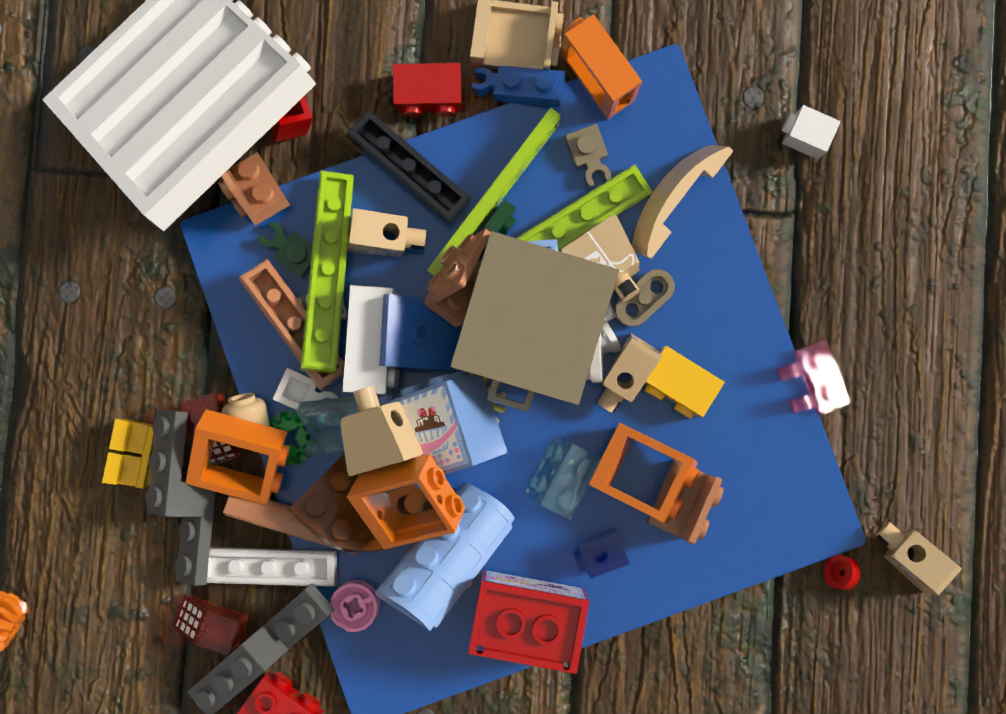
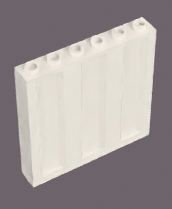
[42,0,316,231]

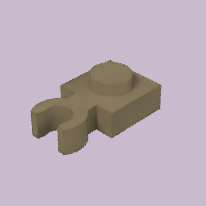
[565,124,611,189]

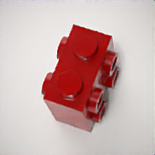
[237,671,324,714]

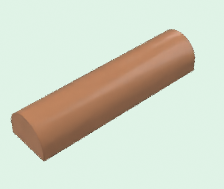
[239,259,345,391]
[223,495,359,554]

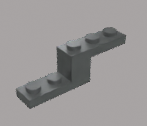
[145,409,215,586]
[187,583,335,714]

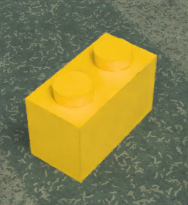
[644,346,725,419]

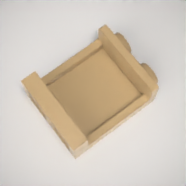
[470,0,564,70]

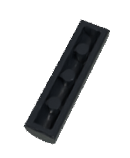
[346,110,471,225]

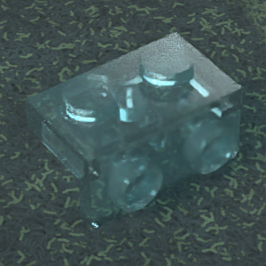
[295,396,359,456]
[525,436,601,520]

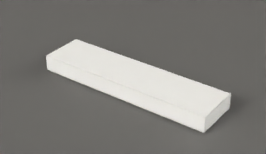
[207,547,337,586]

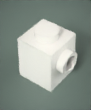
[782,105,841,159]

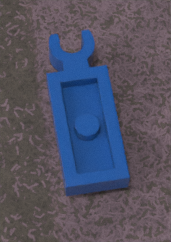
[471,65,565,107]

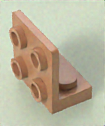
[218,152,290,226]
[423,228,490,327]
[647,460,724,545]

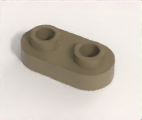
[615,269,675,327]

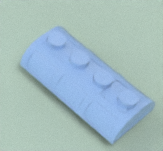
[375,482,515,631]

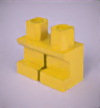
[102,419,154,489]

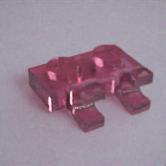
[776,340,850,415]

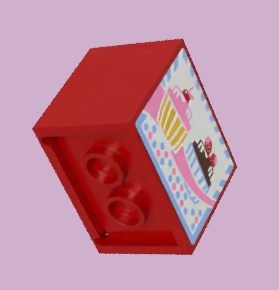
[468,570,590,674]

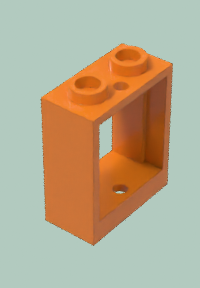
[562,14,642,120]
[185,409,290,505]
[588,422,700,524]
[347,454,465,549]

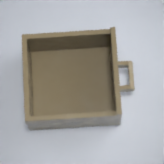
[450,231,619,412]

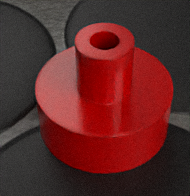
[824,554,861,591]

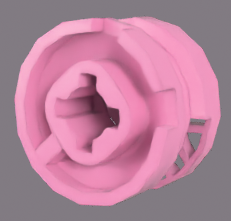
[330,580,380,632]

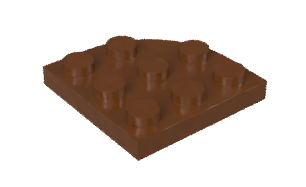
[289,453,433,553]

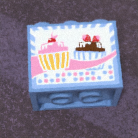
[378,371,507,493]

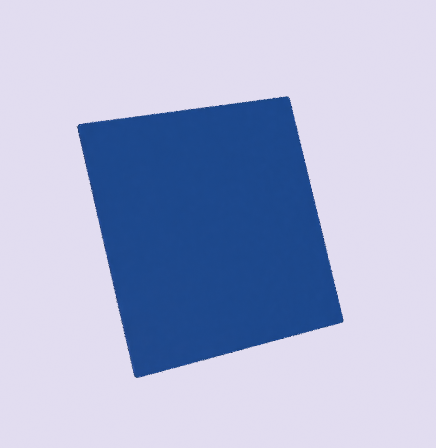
[181,44,866,714]

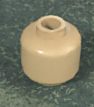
[221,393,270,426]

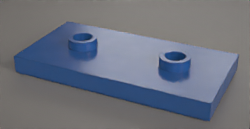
[379,294,469,373]

